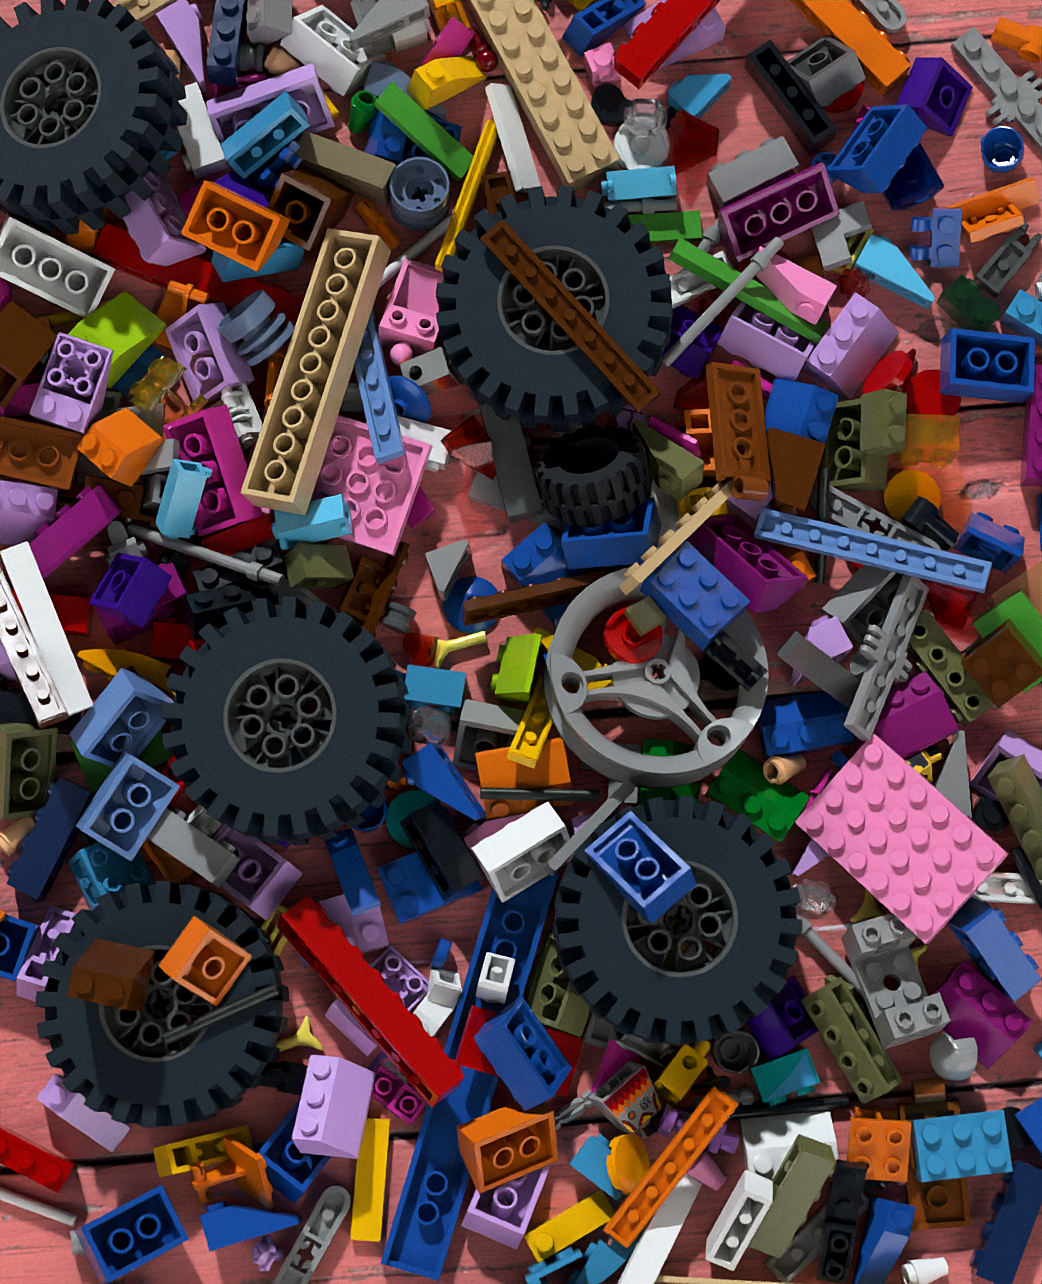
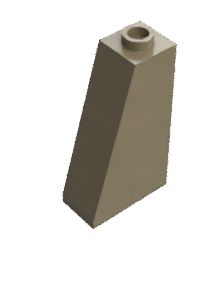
[295,131,396,207]

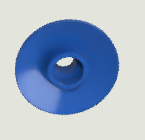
[389,375,432,423]
[443,576,498,634]

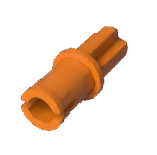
[354,198,401,250]

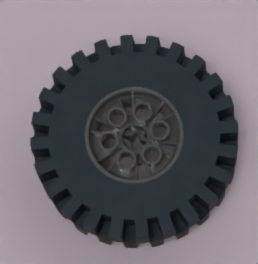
[0,0,187,235]
[436,186,672,432]
[161,596,413,845]
[553,796,802,1045]
[36,881,289,1127]

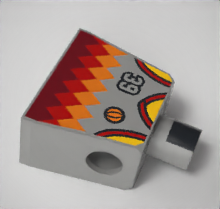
[399,347,460,395]
[588,1061,661,1138]

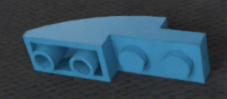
[567,1230,644,1284]

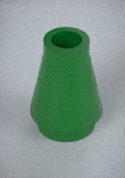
[347,91,378,134]

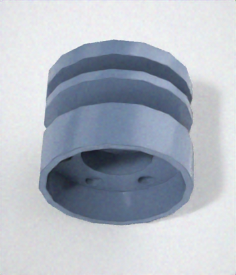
[389,157,450,232]
[217,289,295,366]

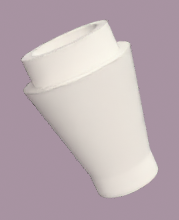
[901,1257,949,1284]

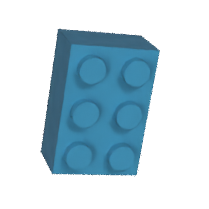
[909,1110,1013,1182]

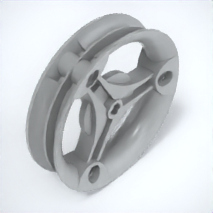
[544,567,769,789]

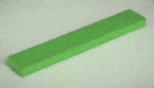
[668,238,829,344]

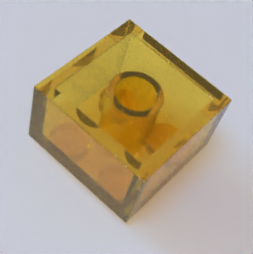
[893,414,960,467]

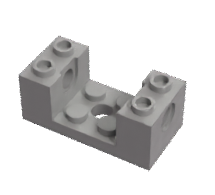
[841,913,951,1050]

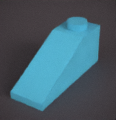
[853,234,935,310]

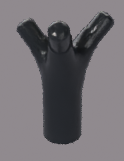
[691,1066,730,1091]

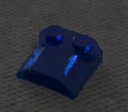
[882,142,944,210]

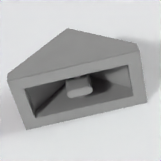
[425,540,471,602]

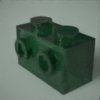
[936,274,1002,332]

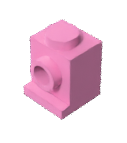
[583,42,620,90]

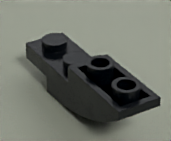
[816,1159,867,1284]

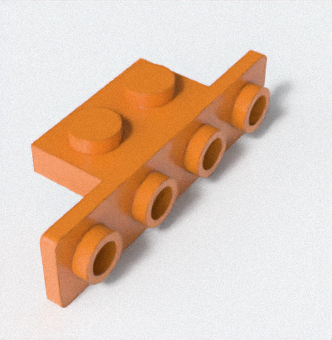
[928,177,1039,243]

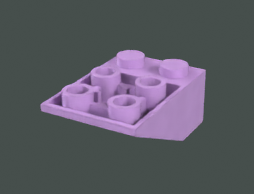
[29,332,113,435]
[324,945,429,1057]

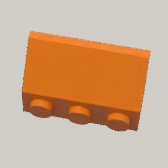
[181,180,291,272]
[475,737,574,820]
[457,1102,558,1194]

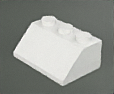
[279,5,386,97]
[472,801,574,903]
[740,1110,839,1179]

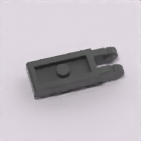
[973,222,1042,298]

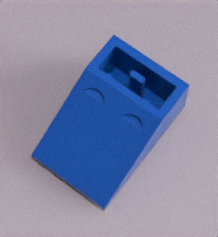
[364,110,462,181]

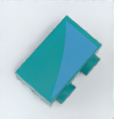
[749,1048,820,1107]

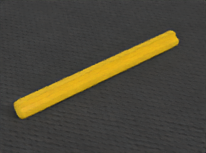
[435,119,499,272]

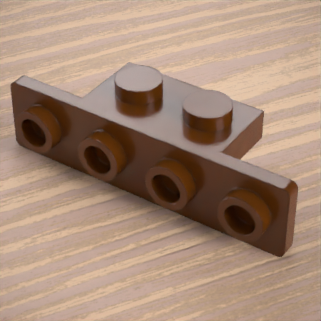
[56,475,158,528]
[336,542,410,638]

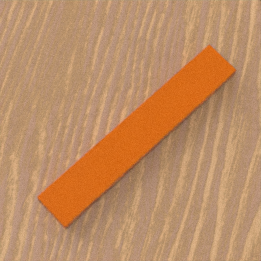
[603,1085,739,1249]

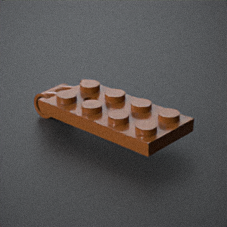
[706,362,771,502]
[0,416,84,492]
[897,1078,971,1231]

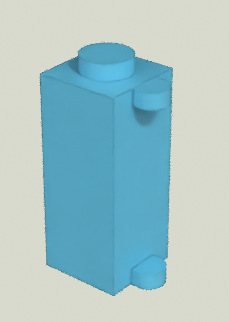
[601,166,677,202]
[155,459,212,539]
[272,494,353,550]

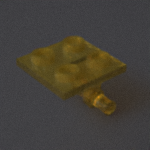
[126,356,209,420]

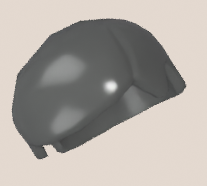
[711,1028,760,1074]

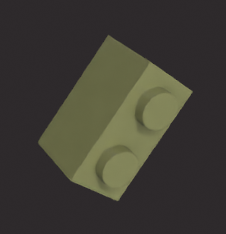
[860,389,907,456]
[283,542,354,589]

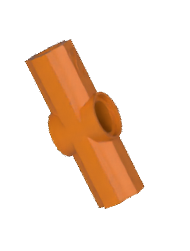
[990,17,1042,63]

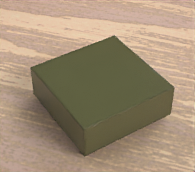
[624,595,666,637]

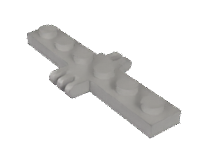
[951,27,1042,153]
[844,574,929,740]

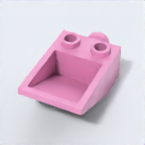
[378,258,444,366]

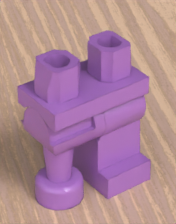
[656,1104,740,1154]

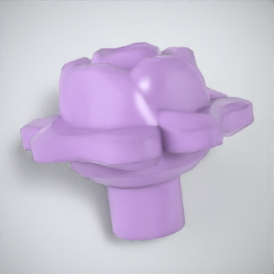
[251,1235,284,1272]

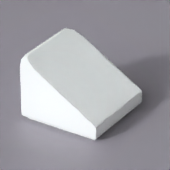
[427,966,462,1007]

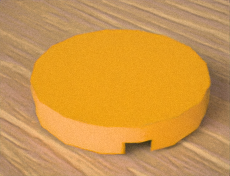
[882,470,941,525]
[606,1133,650,1195]

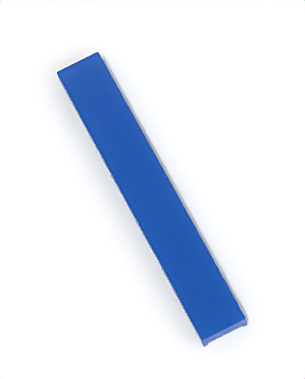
[380,873,559,1281]

